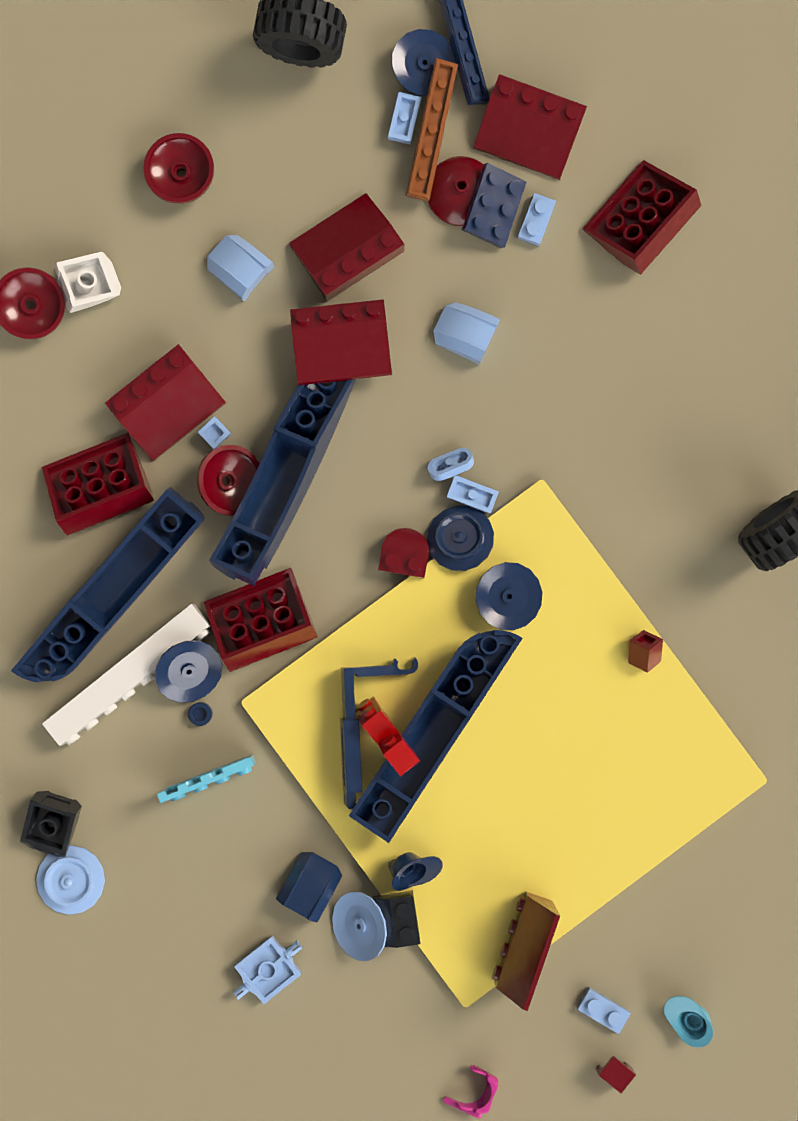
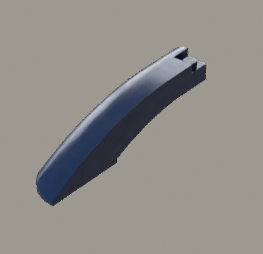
[209,379,356,586]
[11,487,205,682]
[349,630,523,843]

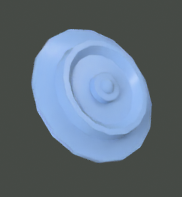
[36,845,105,915]
[332,892,387,961]

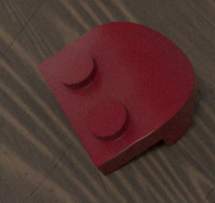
[378,528,429,578]

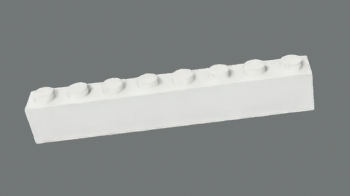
[42,604,211,746]

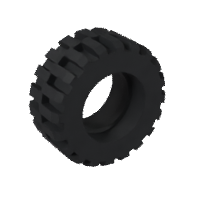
[252,0,347,68]
[738,490,798,571]

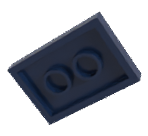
[462,163,527,248]

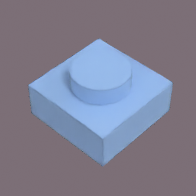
[198,416,232,449]

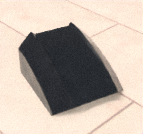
[20,791,82,857]

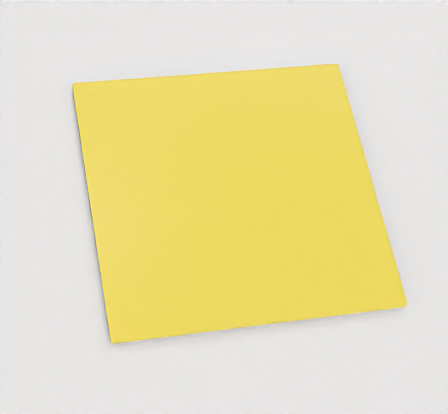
[242,480,767,1007]

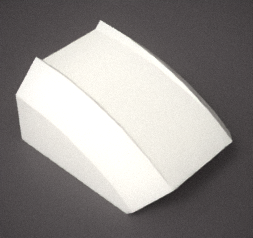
[54,252,121,313]

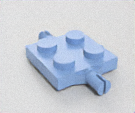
[233,935,303,1005]

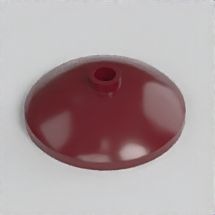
[143,133,214,204]
[428,156,483,226]
[0,267,65,339]
[197,445,260,516]

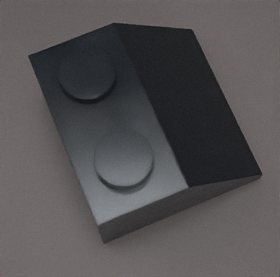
[371,890,421,948]

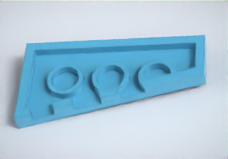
[157,755,256,803]

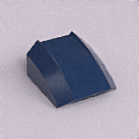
[276,852,343,923]

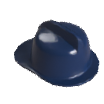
[388,852,443,891]

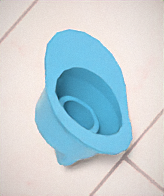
[664,996,713,1048]

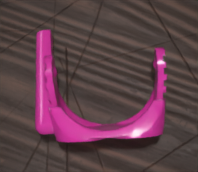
[443,1064,498,1119]

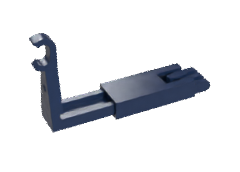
[340,657,418,810]

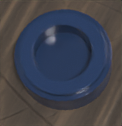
[188,702,213,726]

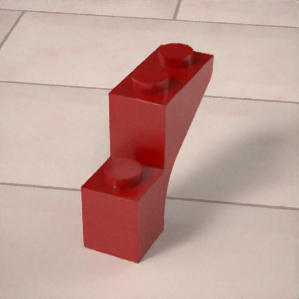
[355,696,420,776]

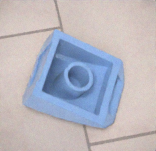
[207,235,274,301]
[433,302,500,365]

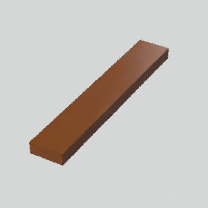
[405,58,458,202]

